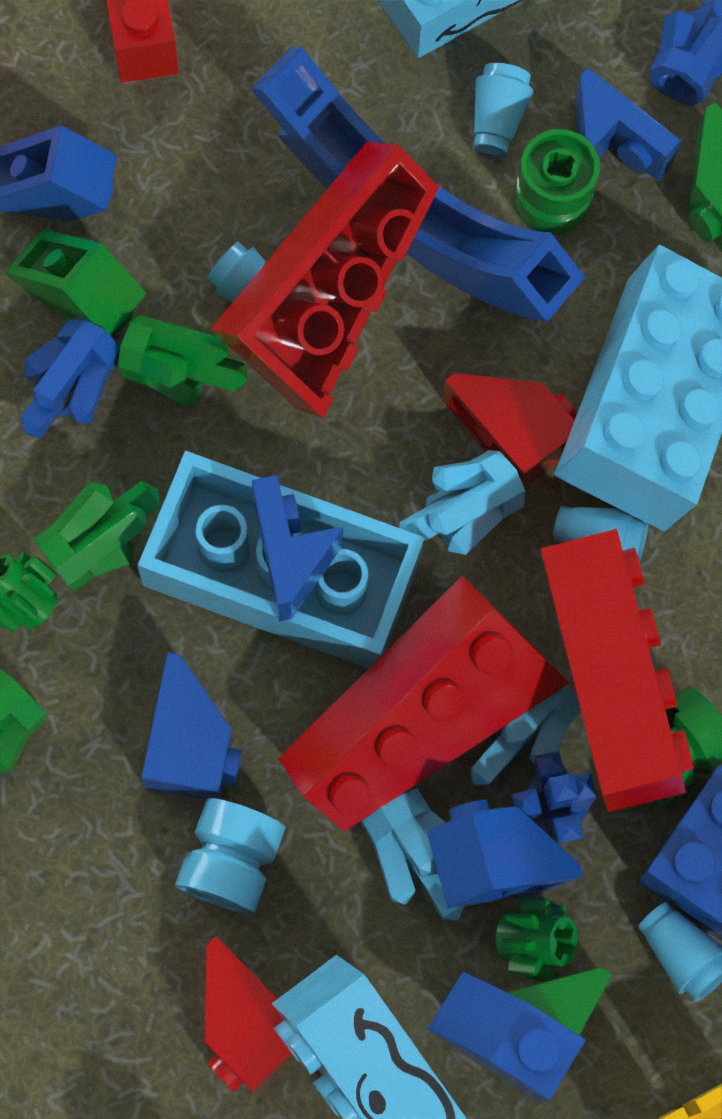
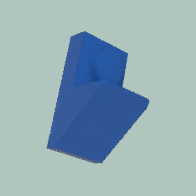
[574,68,681,181]
[252,475,343,622]

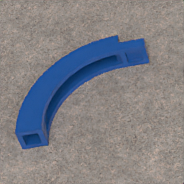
[251,47,585,322]

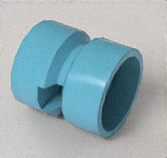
[175,798,286,915]

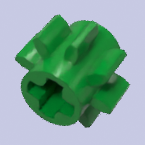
[0,552,58,633]
[496,897,578,981]

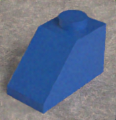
[0,125,117,221]
[141,652,243,800]
[426,800,583,908]
[427,972,586,1104]

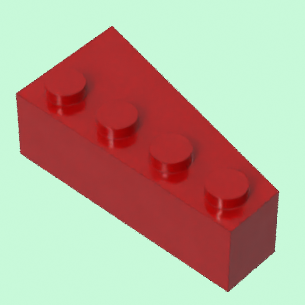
[211,142,439,419]
[540,529,694,812]
[278,575,570,832]

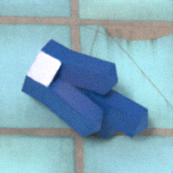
[649,0,722,105]
[21,319,120,438]
[512,751,597,843]

